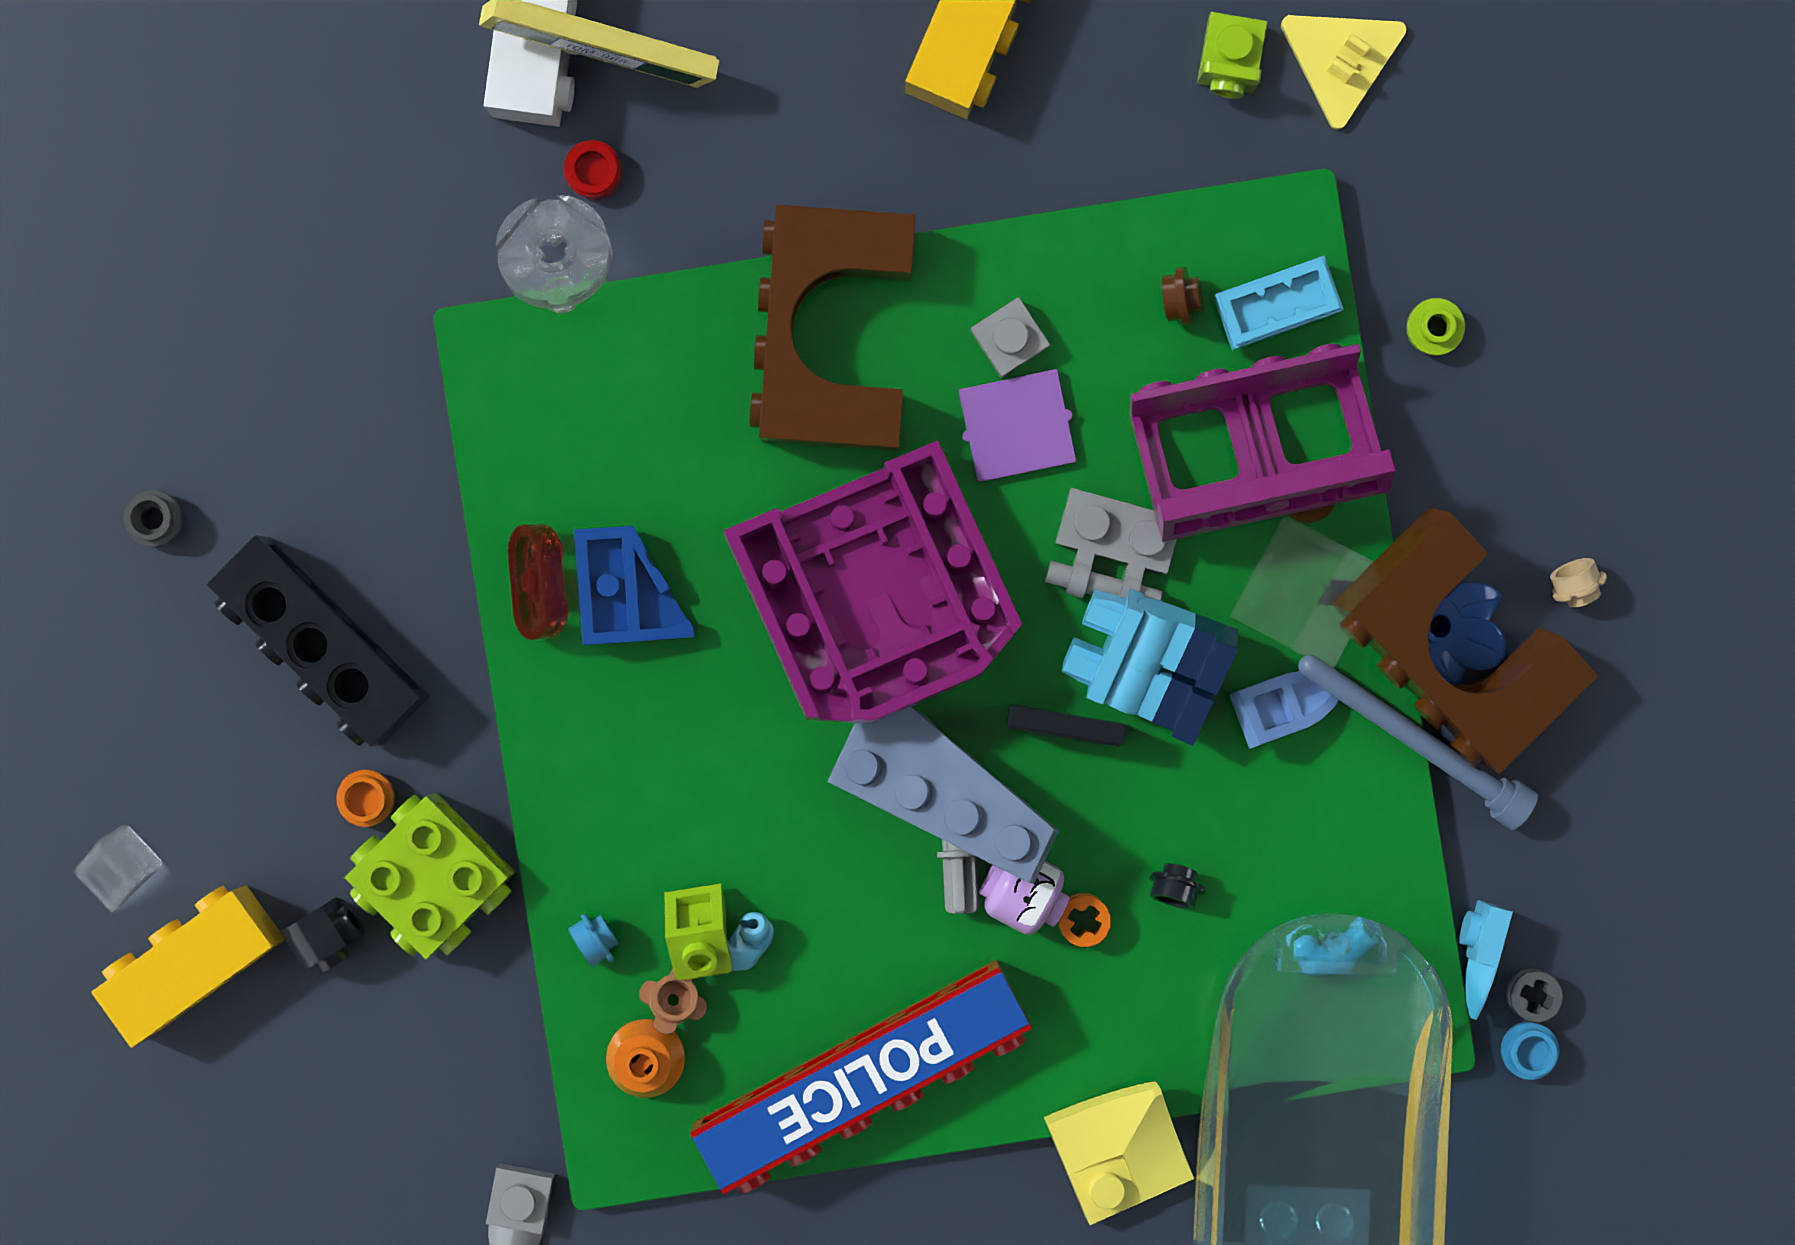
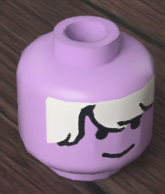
[979,861,1070,935]

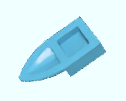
[1459,900,1513,1020]

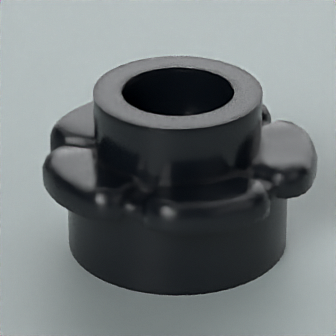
[1150,863,1205,909]

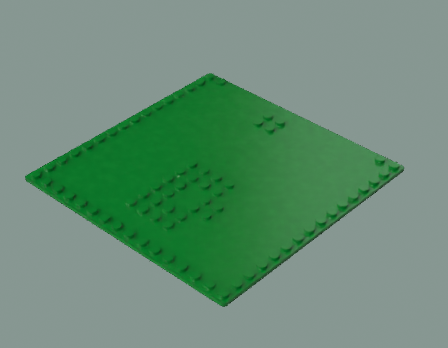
[433,168,1475,1210]

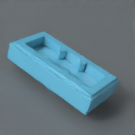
[1213,256,1344,351]

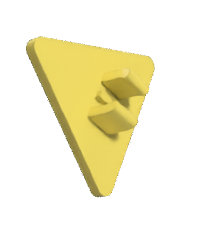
[1281,15,1407,130]

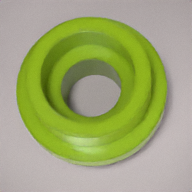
[1406,298,1465,356]

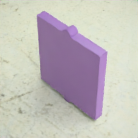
[958,369,1076,483]

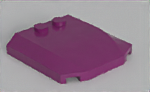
[724,440,1022,724]

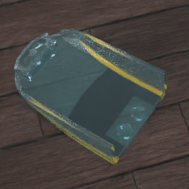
[1193,913,1453,1245]

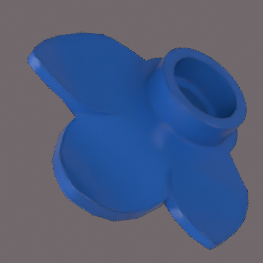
[1428,582,1508,684]

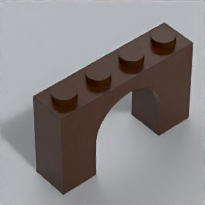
[749,204,916,452]
[1331,507,1598,774]

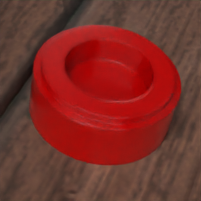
[564,140,623,200]

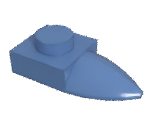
[1229,671,1339,749]

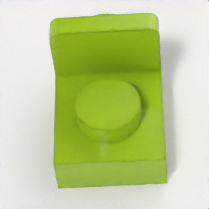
[1197,12,1267,99]
[664,883,732,980]

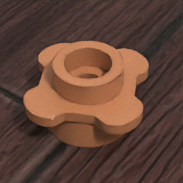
[639,969,707,1035]

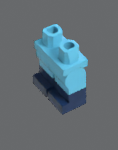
[1062,588,1238,746]

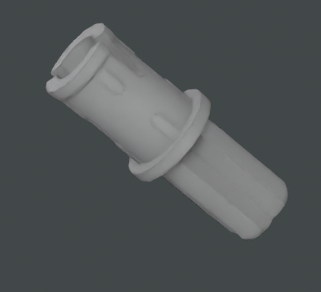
[937,839,979,914]

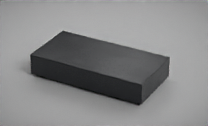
[1006,704,1126,747]

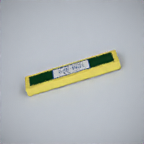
[479,0,719,88]

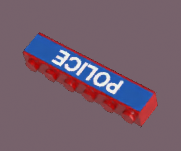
[690,959,1032,1195]

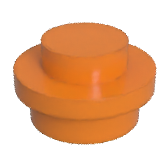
[336,769,395,827]

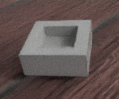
[970,297,1050,378]

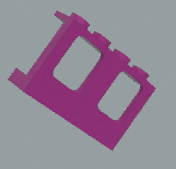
[1130,344,1396,542]

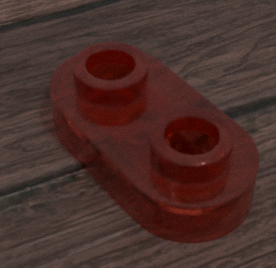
[508,524,569,640]

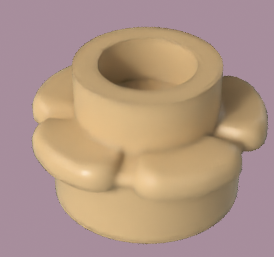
[1550,558,1607,607]

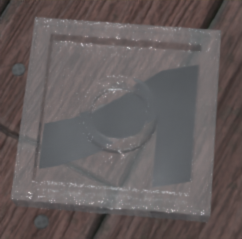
[1229,515,1373,668]

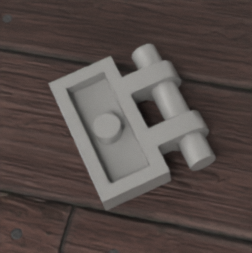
[1045,488,1177,601]

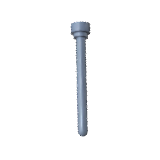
[1298,655,1538,830]

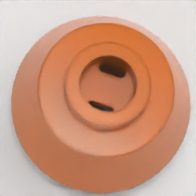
[606,1019,685,1098]

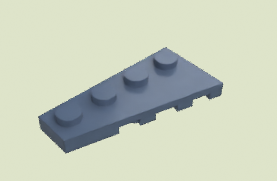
[827,707,1059,884]

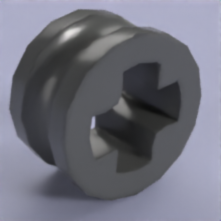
[1505,967,1563,1023]

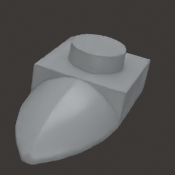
[486,1163,555,1245]

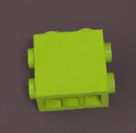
[344,792,516,959]

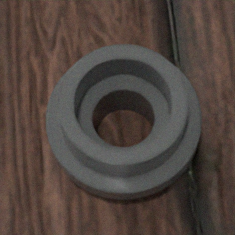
[124,490,183,547]

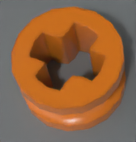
[1058,893,1110,947]

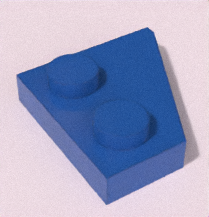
[573,526,694,645]

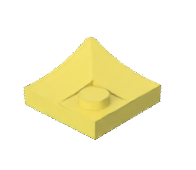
[1044,1081,1194,1225]

